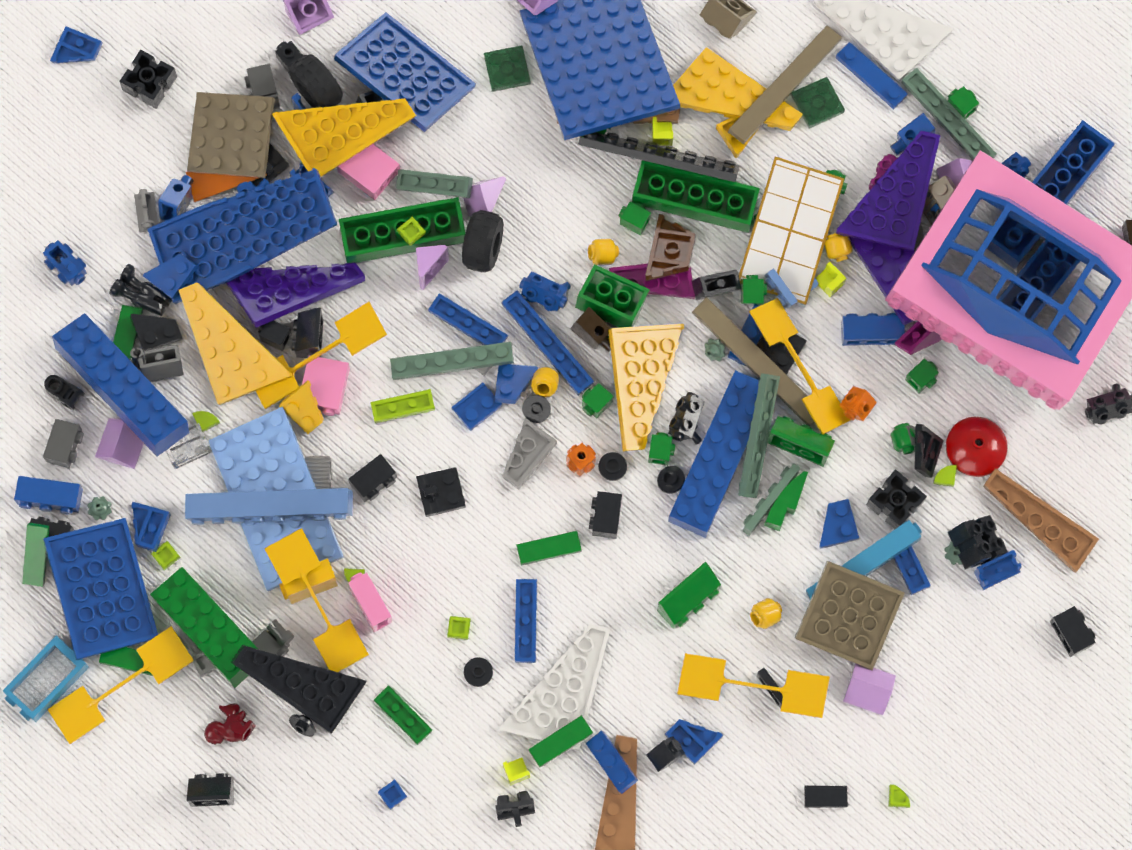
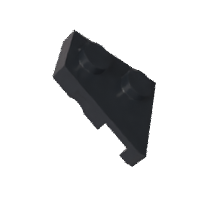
[130,314,182,352]
[914,424,944,478]

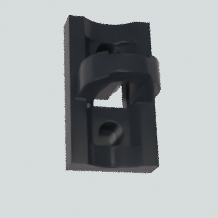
[495,791,535,827]

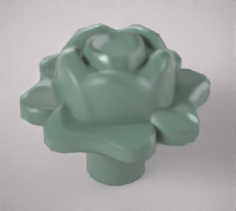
[704,338,726,362]
[87,496,112,521]
[944,541,962,565]

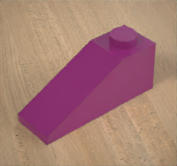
[895,321,942,355]

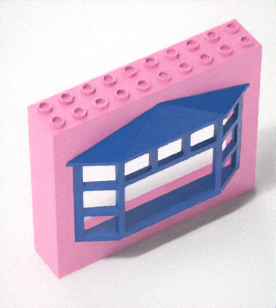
[885,150,1132,410]

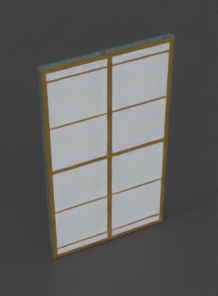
[739,156,844,305]

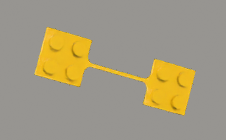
[749,298,850,435]
[256,302,387,409]
[264,528,369,672]
[47,626,194,744]
[677,653,830,718]

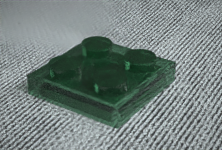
[484,45,531,92]
[791,77,845,129]

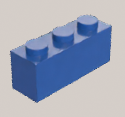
[841,313,905,346]
[14,476,83,515]

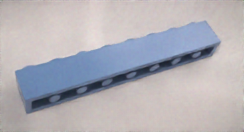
[185,488,353,525]

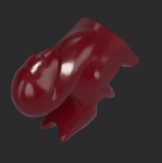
[204,703,256,745]

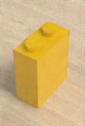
[279,558,338,604]

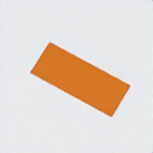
[186,171,267,202]

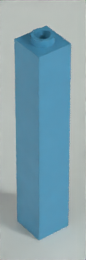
[806,520,922,599]

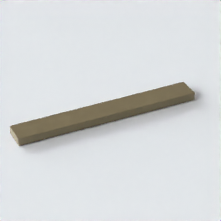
[728,26,842,144]
[692,297,814,426]

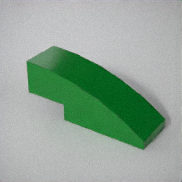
[764,471,808,531]

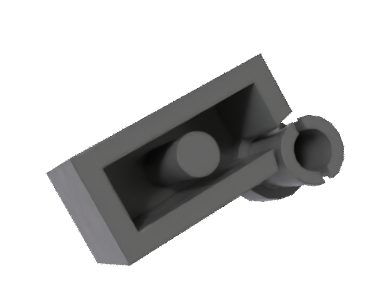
[244,63,280,108]
[130,344,184,382]
[252,619,295,656]

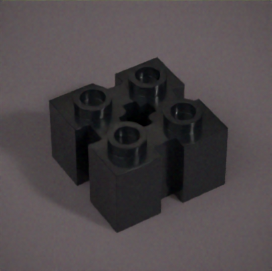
[119,49,177,109]
[866,469,927,530]
[947,515,1008,570]

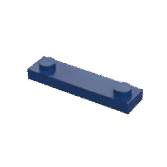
[835,42,908,110]
[428,293,508,345]
[515,579,537,663]

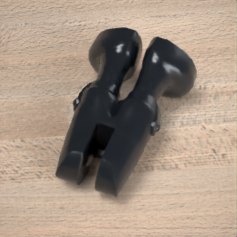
[109,264,172,316]

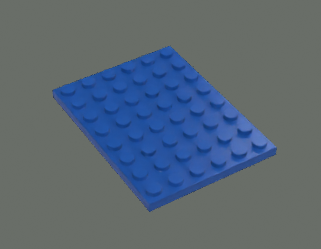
[519,0,680,141]

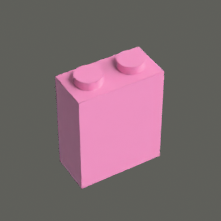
[337,144,400,200]
[302,355,350,416]
[348,572,392,632]

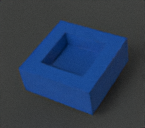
[378,779,408,810]

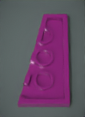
[609,263,695,299]

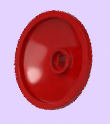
[946,416,1008,477]

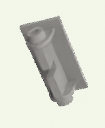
[134,189,159,233]

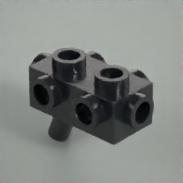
[1084,383,1132,425]
[668,392,705,445]

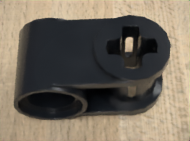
[44,375,85,411]

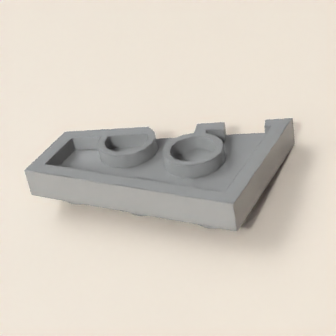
[502,418,557,490]

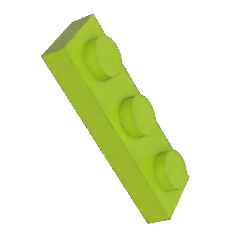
[370,389,435,423]

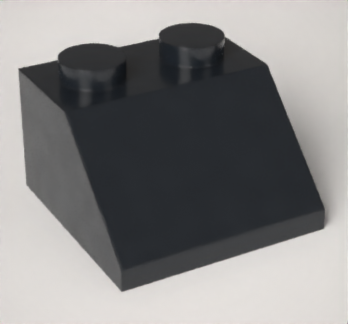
[292,308,324,358]
[187,773,234,807]

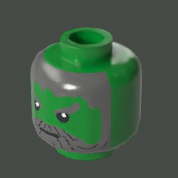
[890,423,915,455]

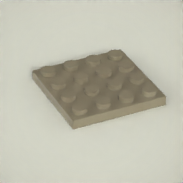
[187,92,275,178]
[795,561,905,670]

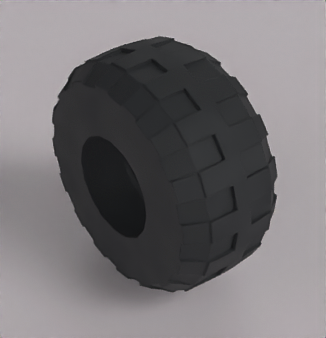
[288,54,343,108]
[462,210,504,273]

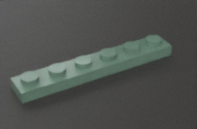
[901,68,997,160]
[390,342,514,380]
[738,373,780,498]

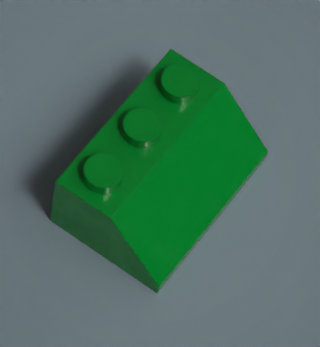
[575,264,650,328]
[767,416,835,467]
[657,561,721,629]

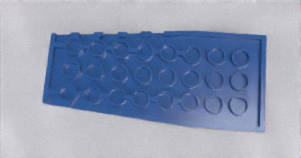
[147,168,337,304]

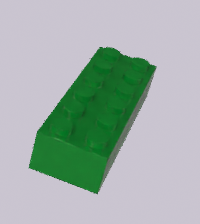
[632,160,760,233]
[339,197,466,263]
[150,567,258,688]

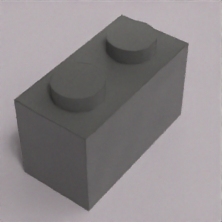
[43,419,84,469]

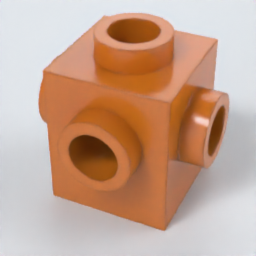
[839,386,877,421]
[566,442,596,476]

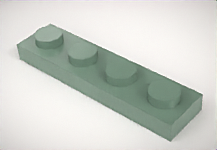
[396,169,473,198]
[743,463,800,536]

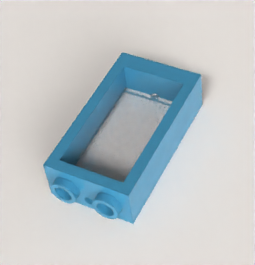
[3,635,89,722]

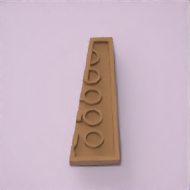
[983,468,1099,573]
[595,735,637,850]

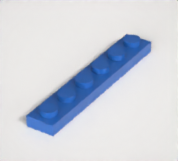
[501,290,594,396]

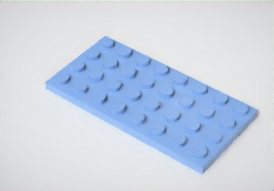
[208,407,344,591]

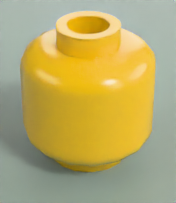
[824,233,853,262]
[588,238,619,265]
[531,367,559,398]
[750,598,782,629]

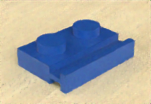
[451,382,502,431]

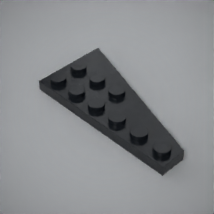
[230,645,367,734]

